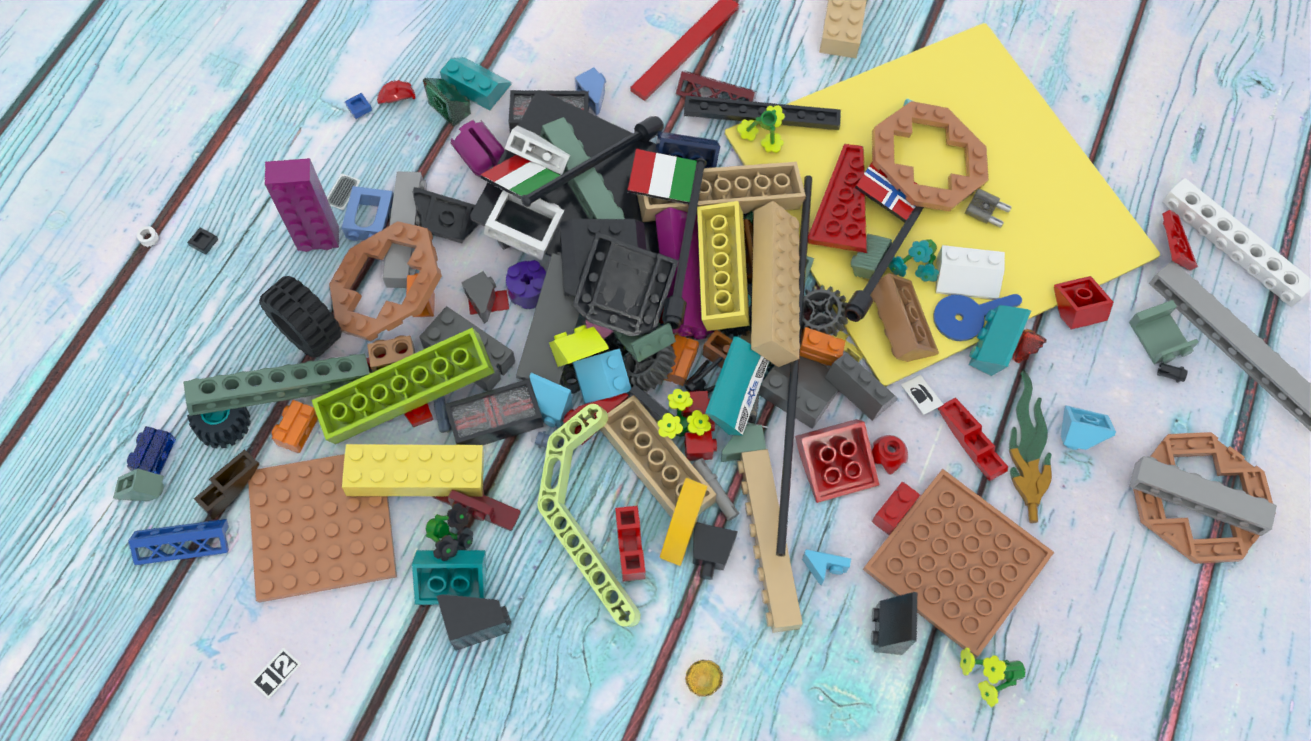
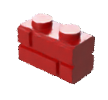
[872,482,920,535]

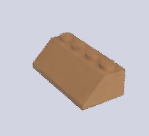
[871,273,939,362]

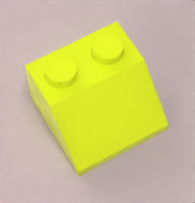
[549,325,609,367]

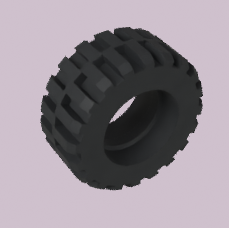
[259,276,342,358]

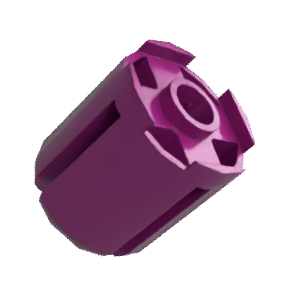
[450,120,505,178]

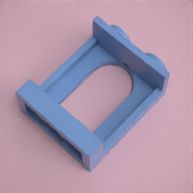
[341,186,394,241]

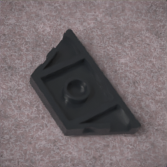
[412,187,479,243]

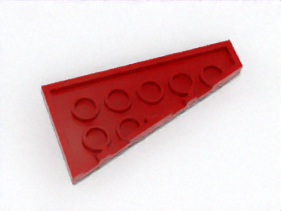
[808,144,867,253]

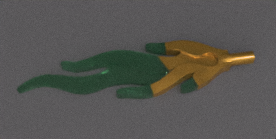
[1009,370,1052,523]

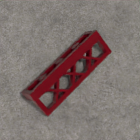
[676,71,757,101]

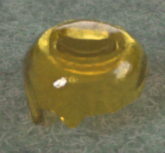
[685,659,723,697]

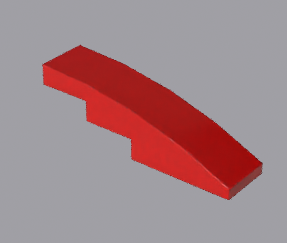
[938,397,1009,481]

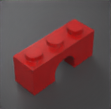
[682,391,717,461]
[615,505,646,582]

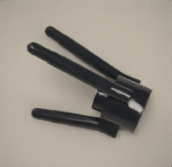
[684,357,723,393]

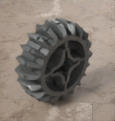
[801,285,848,337]
[623,345,676,392]

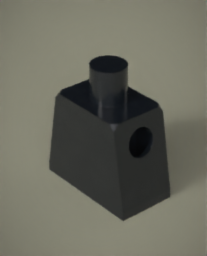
[693,522,738,580]

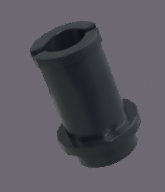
[1157,362,1188,383]

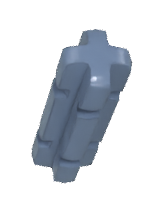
[433,396,451,433]

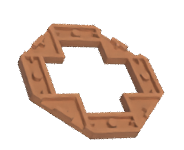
[872,101,989,212]
[329,221,442,341]
[1133,432,1276,564]

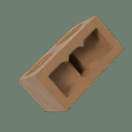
[367,335,415,372]

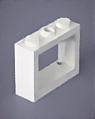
[484,191,564,260]

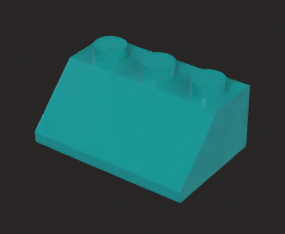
[440,57,512,111]
[969,305,1031,376]
[412,550,486,605]

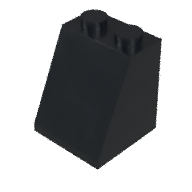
[437,594,512,651]

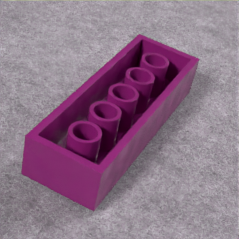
[264,158,339,252]

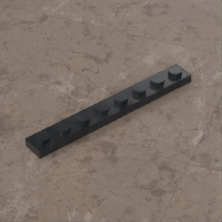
[684,95,841,130]

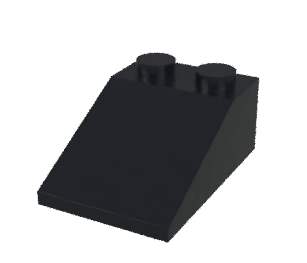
[871,592,918,655]

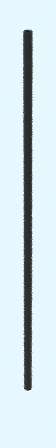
[776,176,812,557]

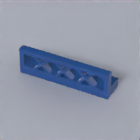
[128,519,229,565]

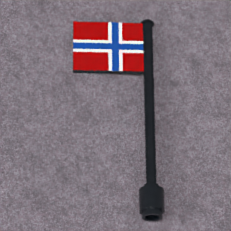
[845,162,924,322]

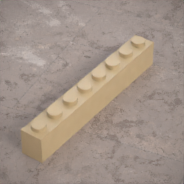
[737,449,803,633]

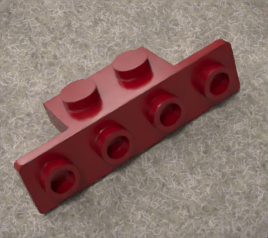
[432,490,521,531]

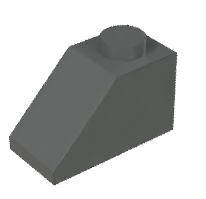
[461,271,496,323]

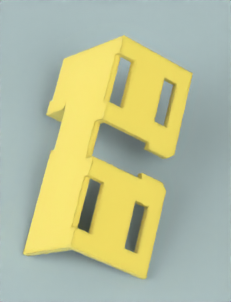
[832,331,863,362]

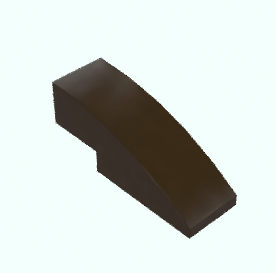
[194,449,260,520]

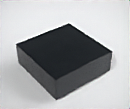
[187,227,218,255]

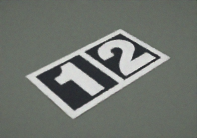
[250,648,301,699]

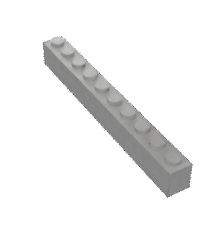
[1149,261,1311,431]

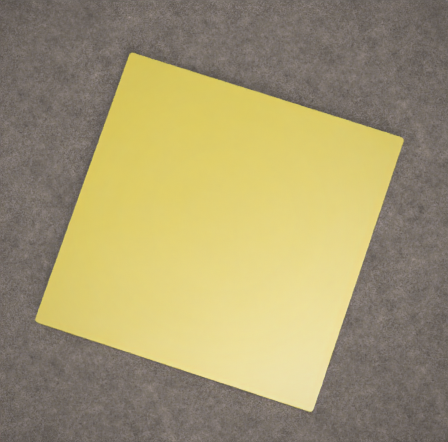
[725,23,1160,387]

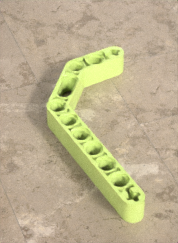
[538,404,641,627]

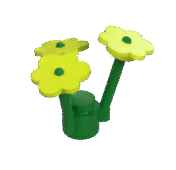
[960,648,1025,707]

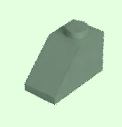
[721,423,766,462]
[113,469,164,501]

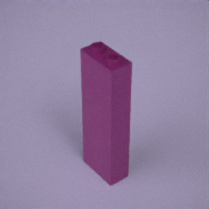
[655,207,715,340]

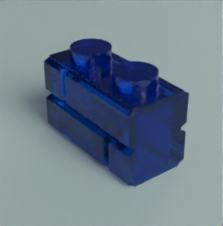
[127,426,176,475]

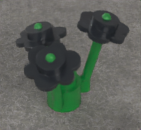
[426,503,473,561]

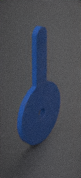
[933,294,1022,341]

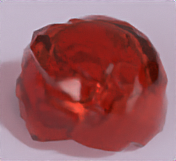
[1012,329,1047,363]

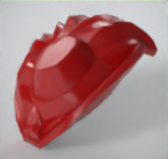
[377,80,416,104]

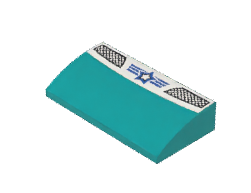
[705,337,769,436]

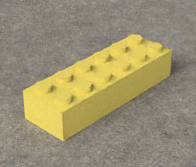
[697,201,750,331]
[342,444,484,497]

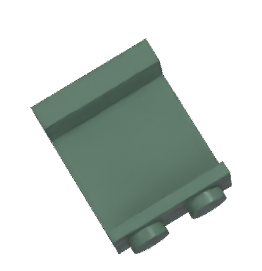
[1129,300,1199,364]
[613,322,676,362]

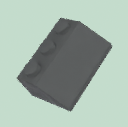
[825,352,898,421]

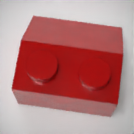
[1054,276,1114,330]

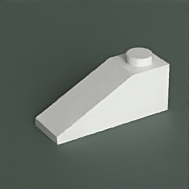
[505,126,570,175]

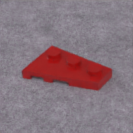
[1162,210,1198,271]

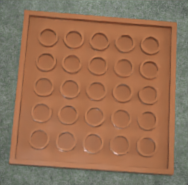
[248,454,397,603]
[863,469,1055,659]

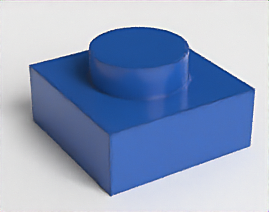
[344,93,372,119]

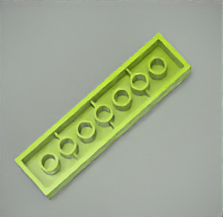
[311,328,495,444]

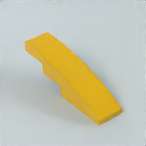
[660,478,708,566]

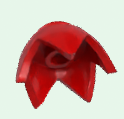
[872,435,908,475]

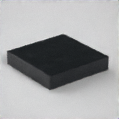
[630,385,674,419]

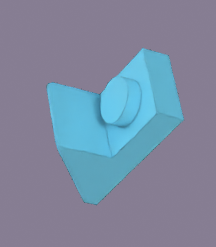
[802,549,851,585]

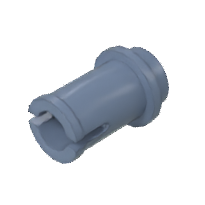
[535,431,564,448]

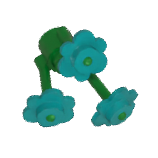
[888,239,939,282]

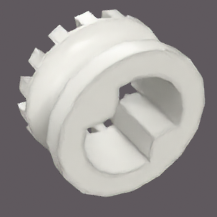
[137,226,159,247]

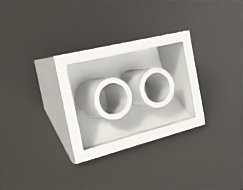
[936,245,1005,300]

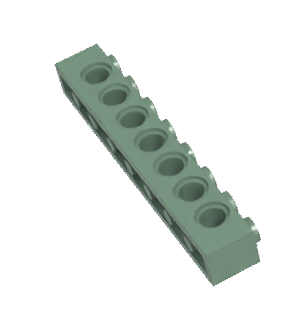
[183,353,370,416]

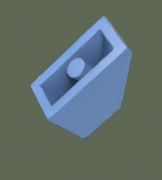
[575,67,606,116]

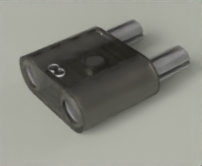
[965,188,1011,228]

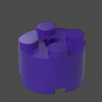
[506,260,546,309]

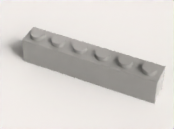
[383,171,427,288]
[1129,456,1277,536]

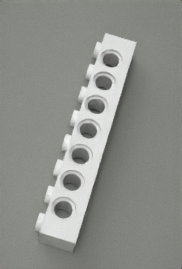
[1163,178,1311,307]

